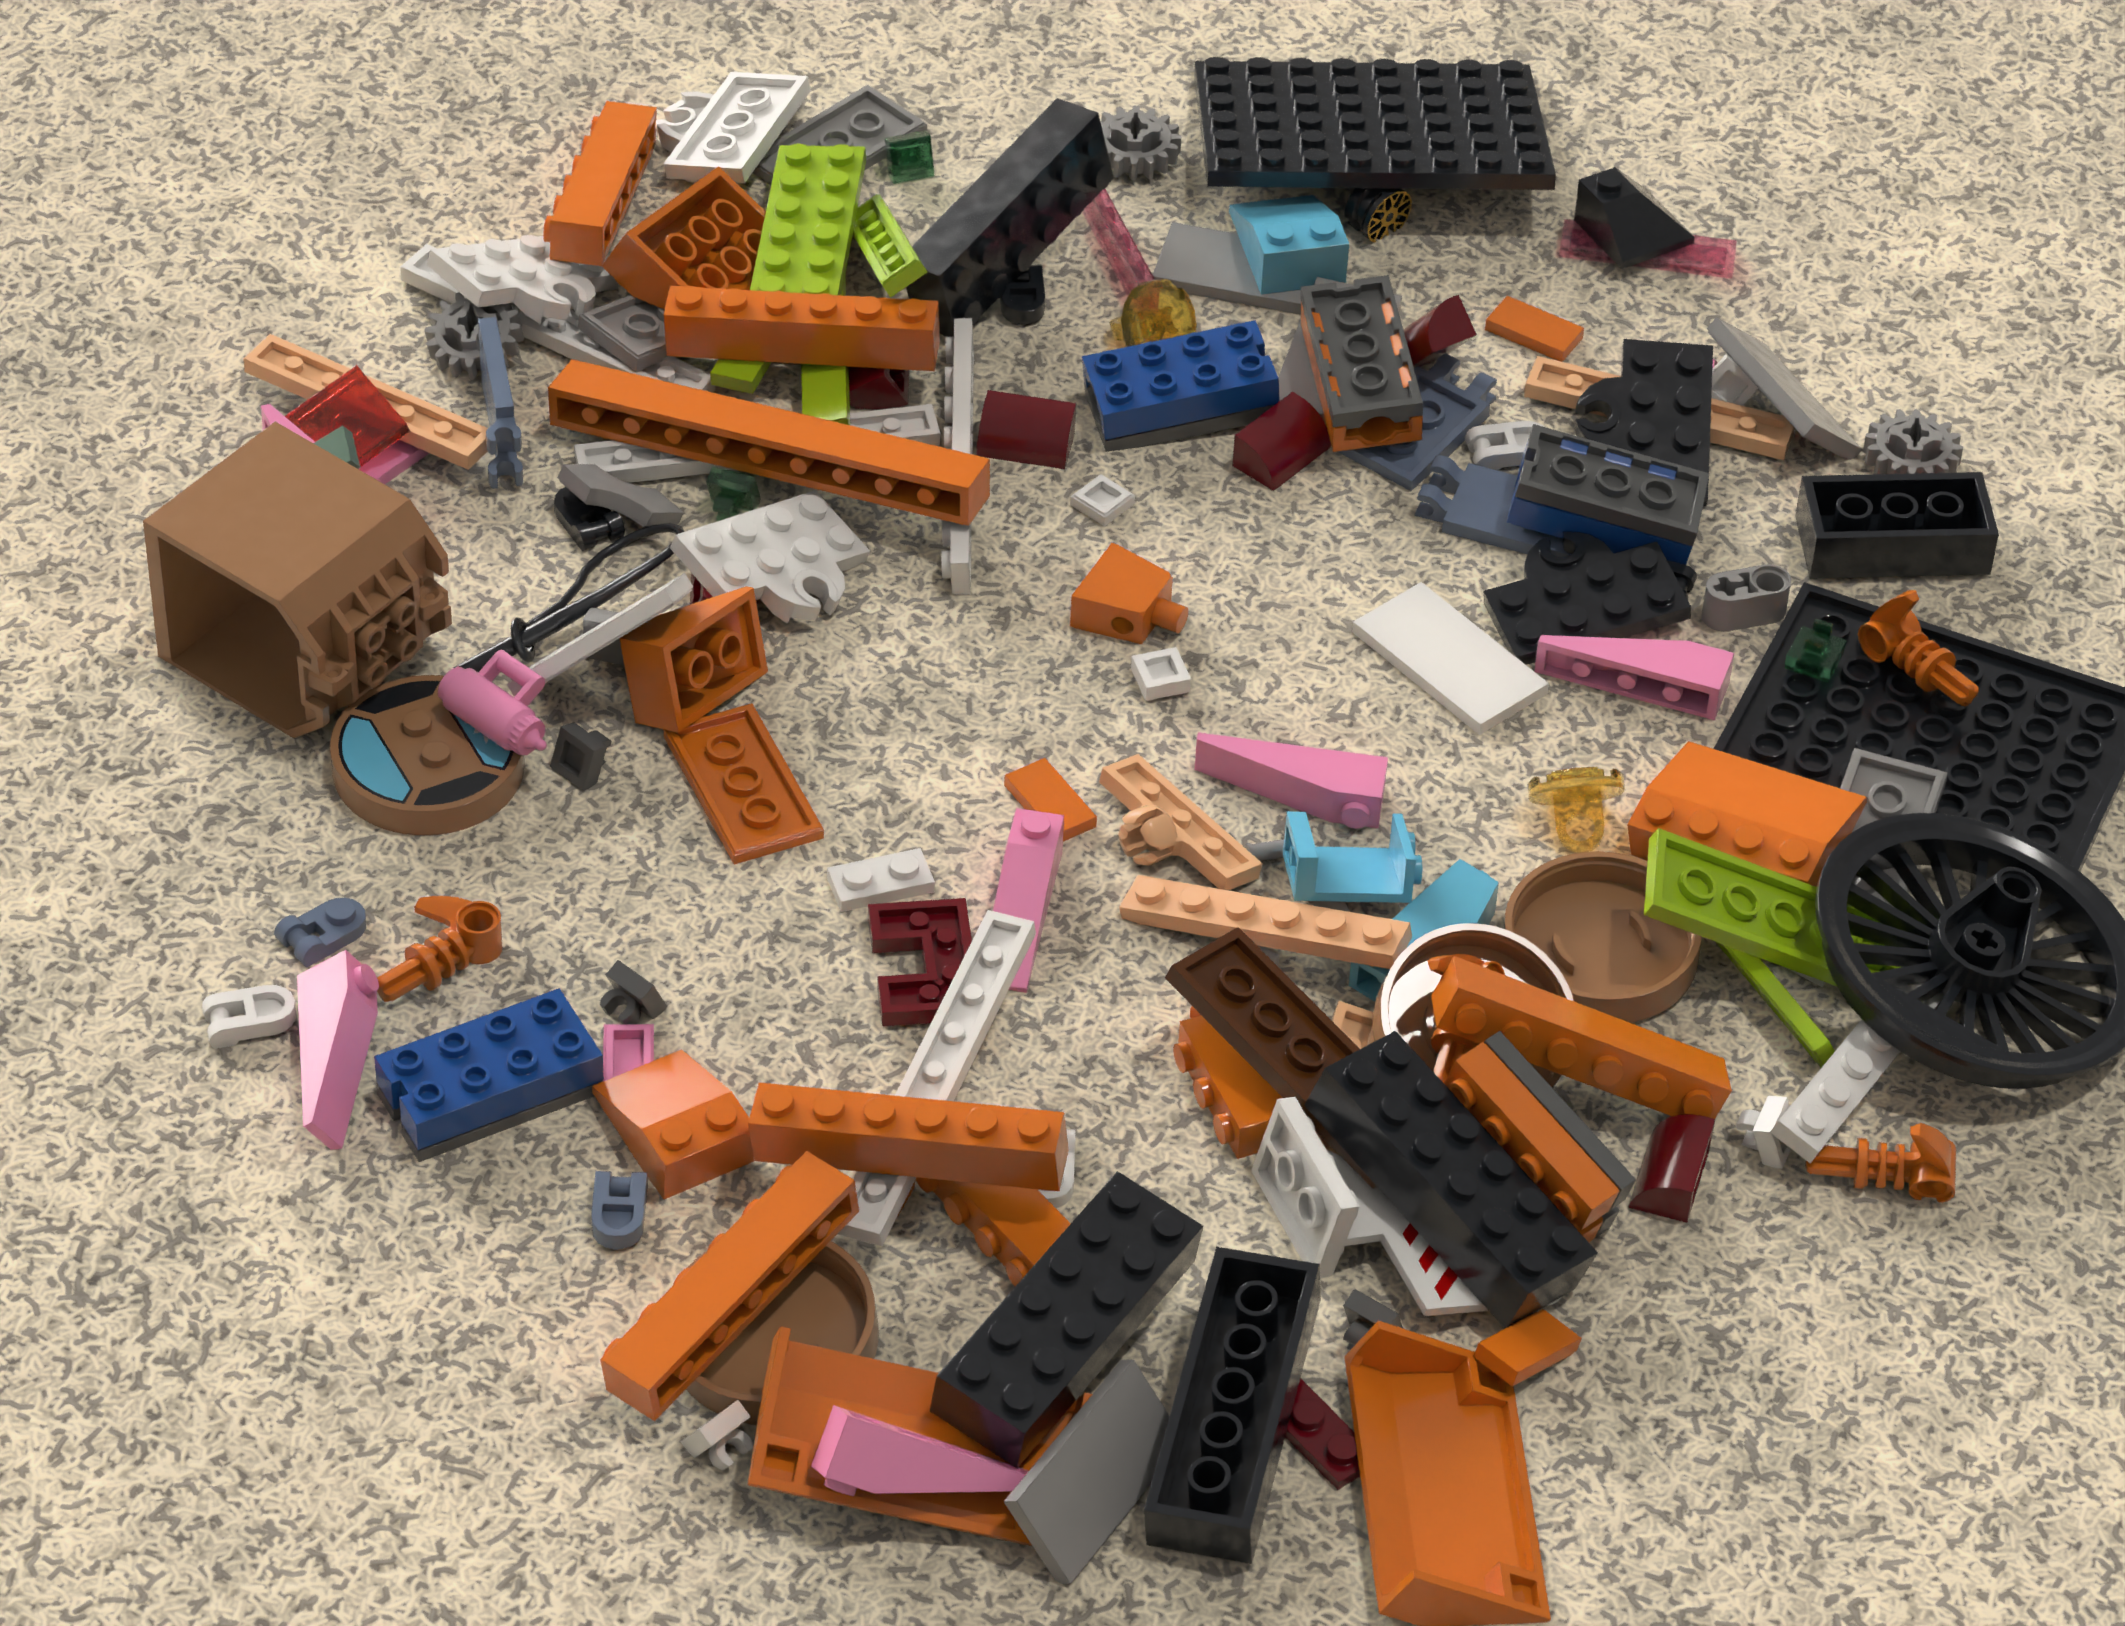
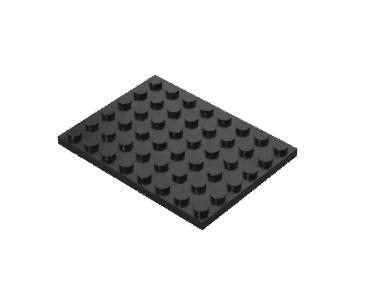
[1194,57,1556,190]
[1714,582,2125,872]

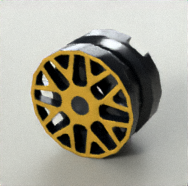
[1344,188,1412,243]

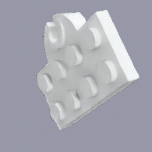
[656,72,811,184]
[427,235,619,324]
[670,490,870,624]

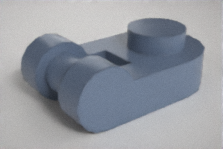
[274,897,366,967]
[591,1171,648,1250]

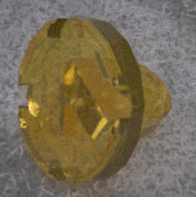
[1109,279,1197,347]
[1527,767,1625,853]

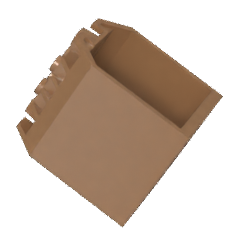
[143,421,452,738]

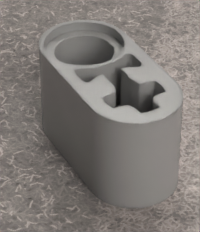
[1701,564,1791,632]

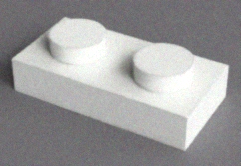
[827,848,935,912]

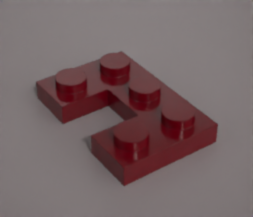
[868,898,972,1027]

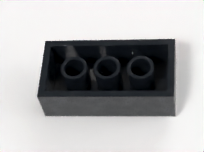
[1795,472,1999,579]

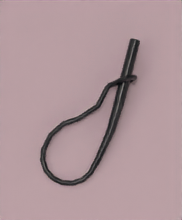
[453,523,684,672]

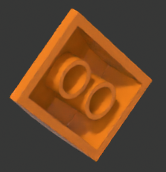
[619,586,768,733]
[592,1049,754,1200]

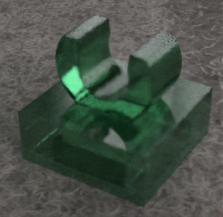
[885,130,935,184]
[706,466,761,521]
[1784,618,1846,683]

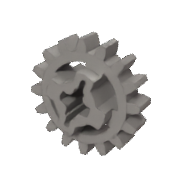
[1100,105,1181,180]
[424,292,524,380]
[1863,409,1963,474]

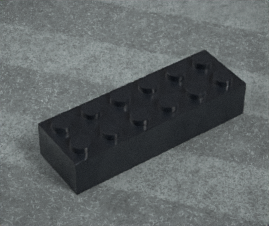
[906,98,1114,337]
[1304,1030,1598,1328]
[930,1171,1204,1468]
[1144,1246,1321,1564]

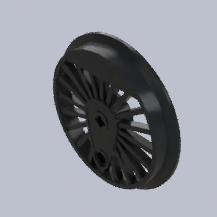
[1815,813,2125,1089]

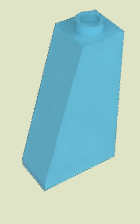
[1349,859,1499,1002]

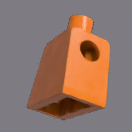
[1070,543,1189,644]

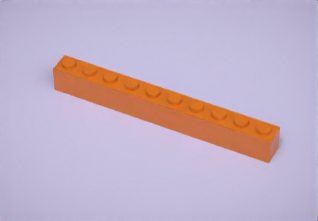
[548,359,990,526]

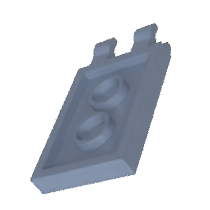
[478,317,523,489]
[1339,353,1497,491]
[1415,455,1571,557]

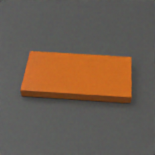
[663,703,824,865]

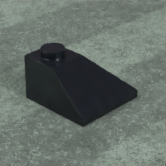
[1574,167,1695,269]

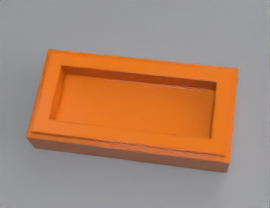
[1485,296,1584,362]
[1004,758,1097,842]
[1474,1309,1582,1387]

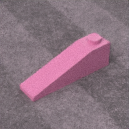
[1534,635,1734,720]
[1195,732,1388,829]
[993,808,1064,993]
[297,950,379,1150]
[811,1405,1029,1496]

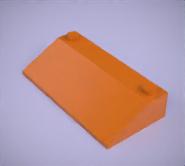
[1344,1320,1551,1626]
[747,1326,1092,1546]

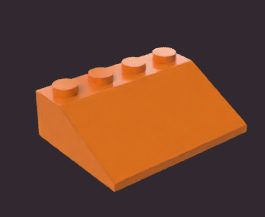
[602,166,766,310]
[1627,741,1867,887]

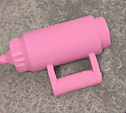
[438,650,547,755]

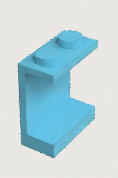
[1283,811,1423,903]

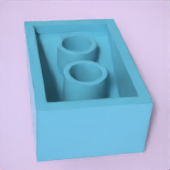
[1229,195,1349,295]

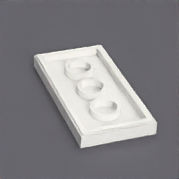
[506,573,693,697]
[1352,582,1549,735]

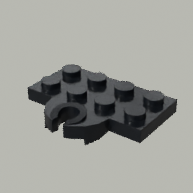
[1574,339,1713,506]
[1483,531,1691,665]

